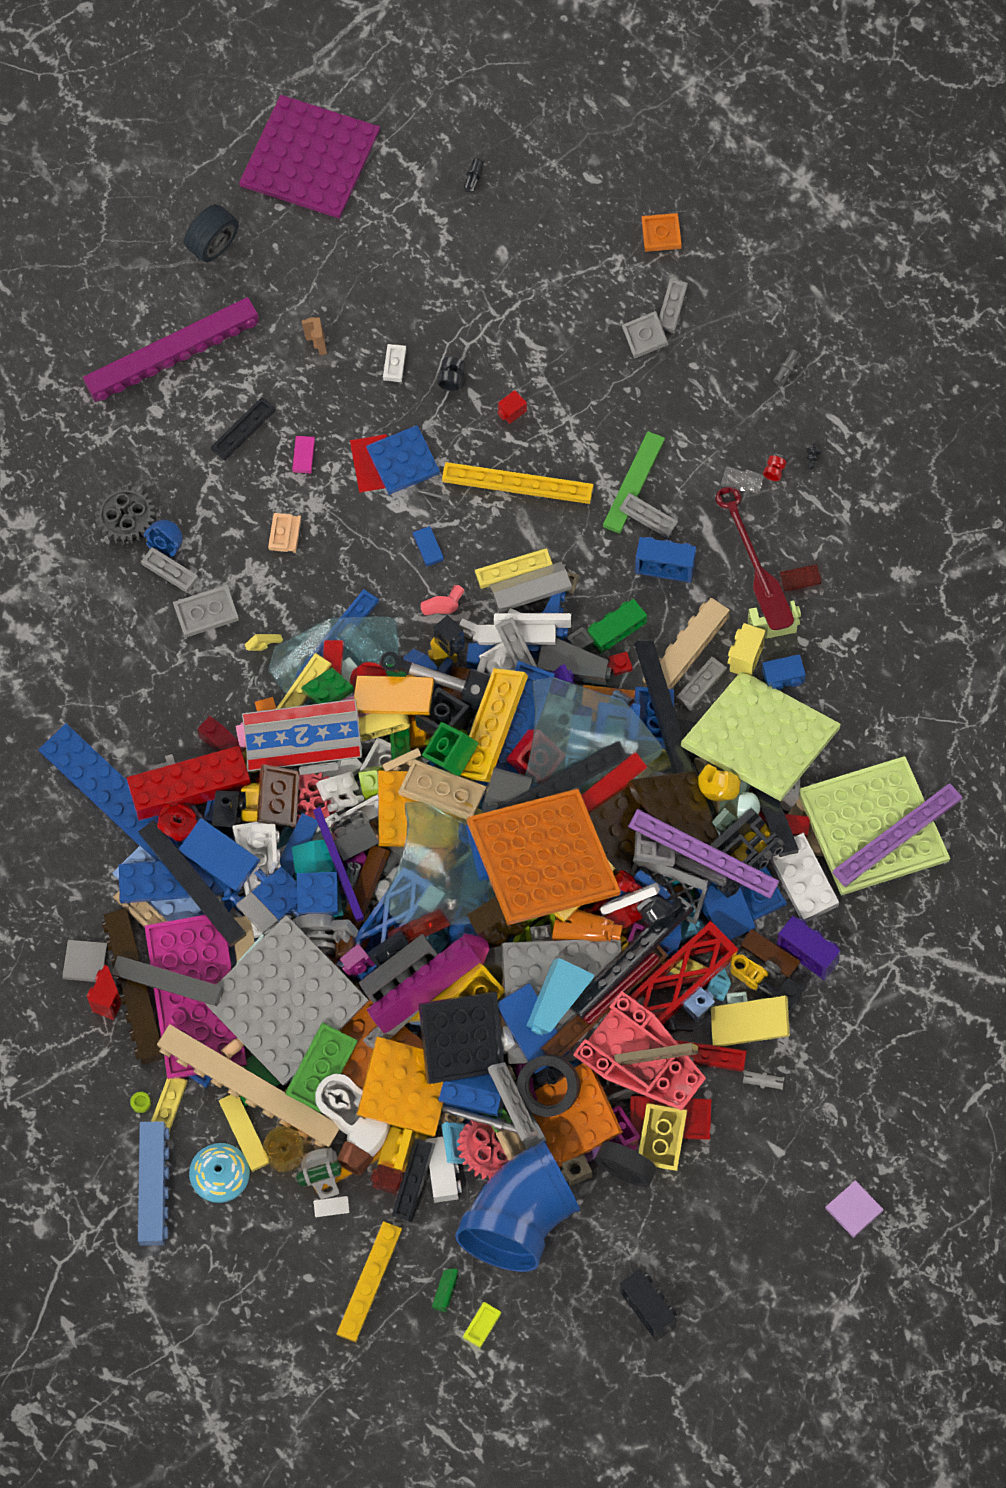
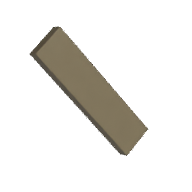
[614,1043,698,1065]

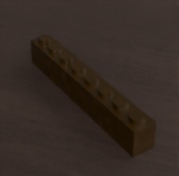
[102,908,164,1065]

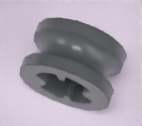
[762,960,781,979]

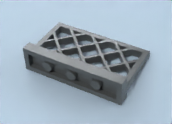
[630,859,712,924]

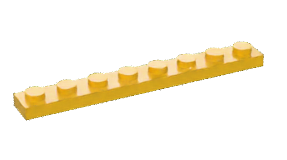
[442,462,593,504]

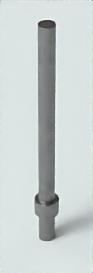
[441,1104,518,1134]

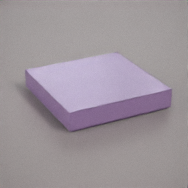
[825,1180,883,1238]

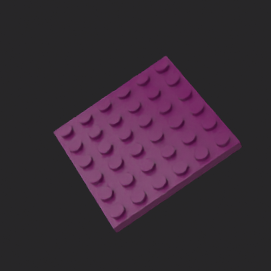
[239,95,380,219]

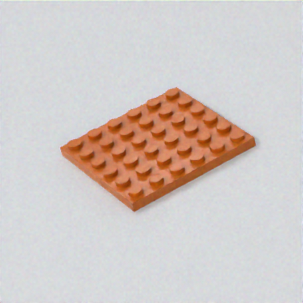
[467,789,621,925]

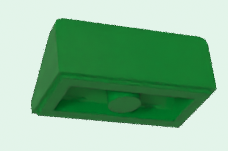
[432,1268,459,1312]

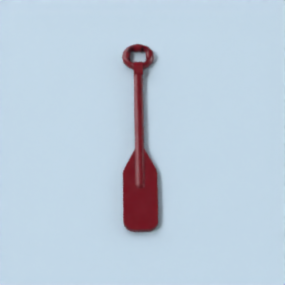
[715,487,794,630]

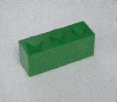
[587,599,647,654]

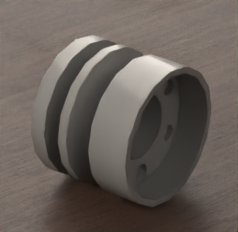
[293,914,336,956]

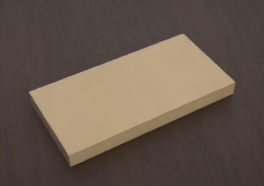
[398,759,487,820]

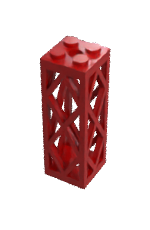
[629,921,739,1025]

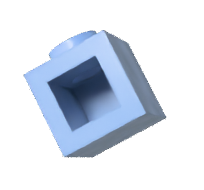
[682,988,715,1022]

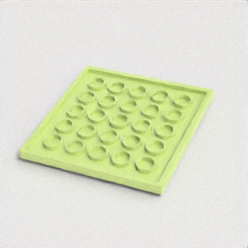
[681,672,841,801]
[799,756,950,895]

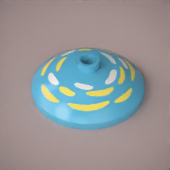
[189,1143,250,1203]

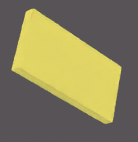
[711,996,790,1047]

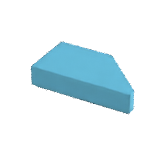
[707,968,731,1002]

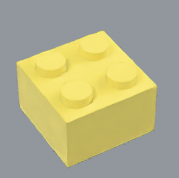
[728,623,766,676]

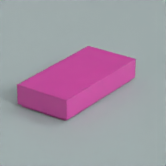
[292,436,315,473]

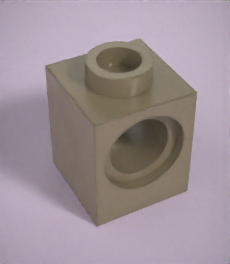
[560,1154,592,1186]

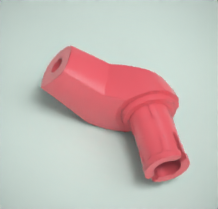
[421,585,465,615]

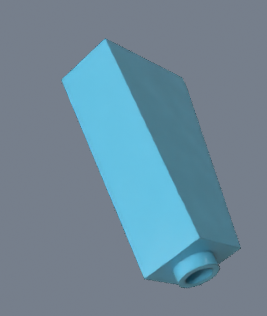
[526,958,594,1035]

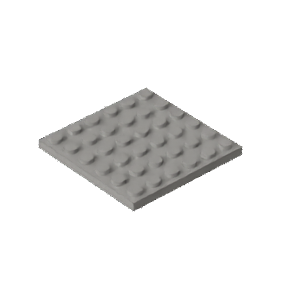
[205,915,370,1086]
[501,939,621,1064]

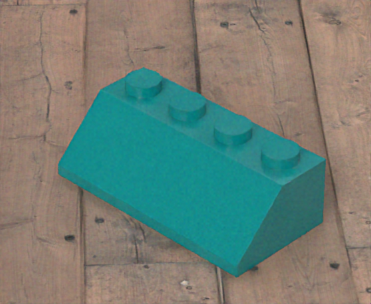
[292,840,343,920]

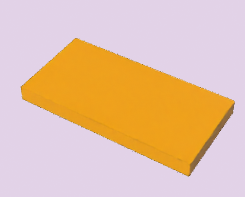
[354,676,434,715]

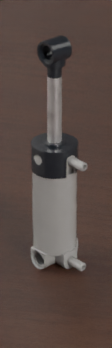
[379,652,576,735]

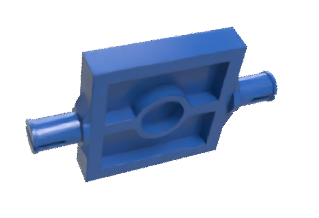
[252,867,299,922]

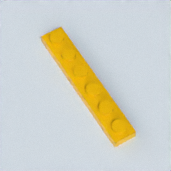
[337,1221,402,1342]

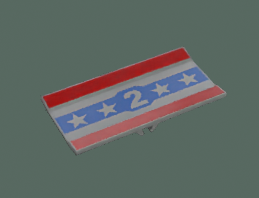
[242,699,362,772]

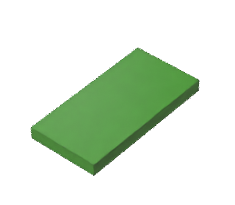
[285,1022,358,1113]

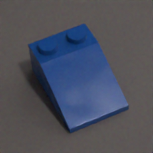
[632,687,674,751]
[694,878,756,941]

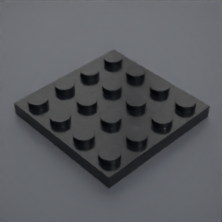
[418,991,504,1084]

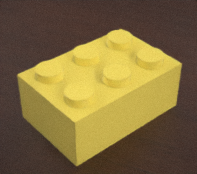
[639,1103,687,1171]

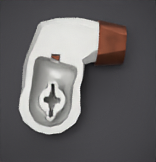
[315,1074,390,1176]

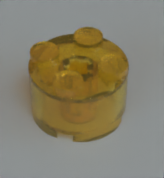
[263,1126,305,1172]

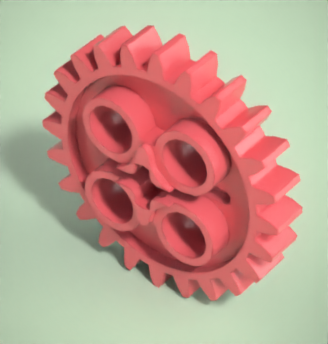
[294,772,336,829]
[457,1120,508,1180]

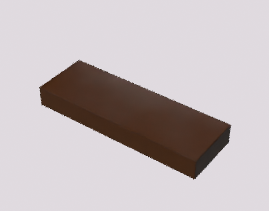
[740,929,801,978]

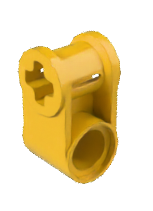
[730,955,769,991]

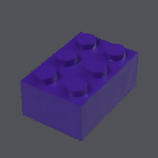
[777,916,841,981]

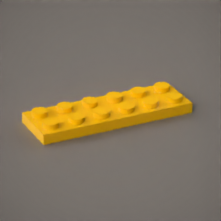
[460,668,528,782]

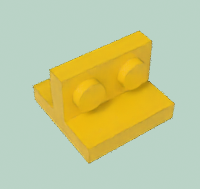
[377,1126,427,1173]

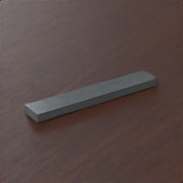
[111,956,224,1007]

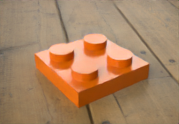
[641,213,681,252]

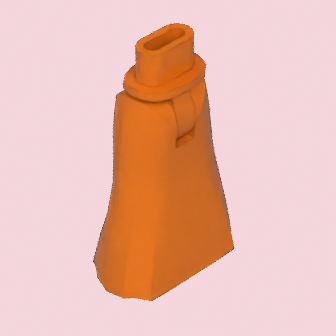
[552,909,623,942]

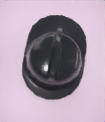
[637,896,682,928]

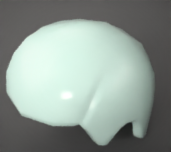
[737,792,760,819]

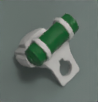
[296,1147,342,1199]

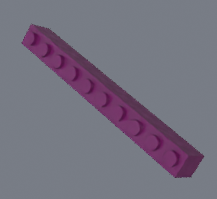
[83,297,259,402]

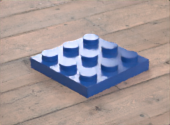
[366,425,440,495]

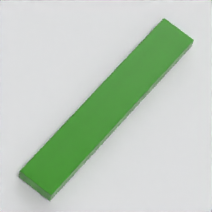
[603,431,665,534]

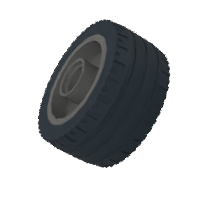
[184,204,239,262]

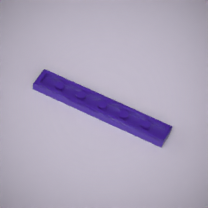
[313,807,364,922]

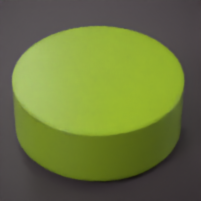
[130,1092,151,1113]

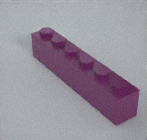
[367,937,481,1034]

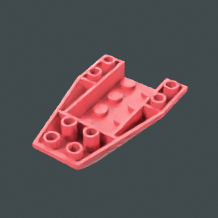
[573,991,706,1111]

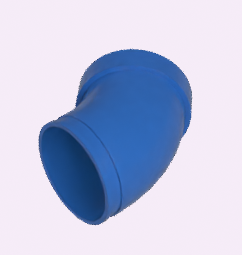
[455,1140,581,1272]

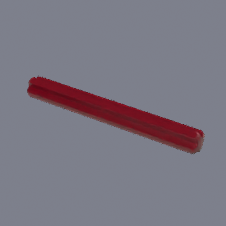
[584,953,660,1025]

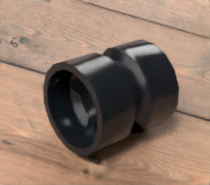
[437,357,466,391]

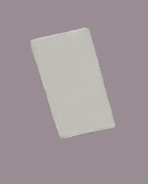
[314,1196,349,1217]

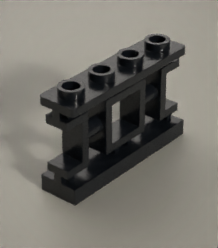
[693,807,786,898]

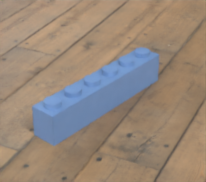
[138,1121,170,1246]

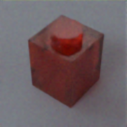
[371,1164,403,1195]

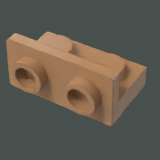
[302,317,327,355]

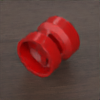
[763,456,787,481]

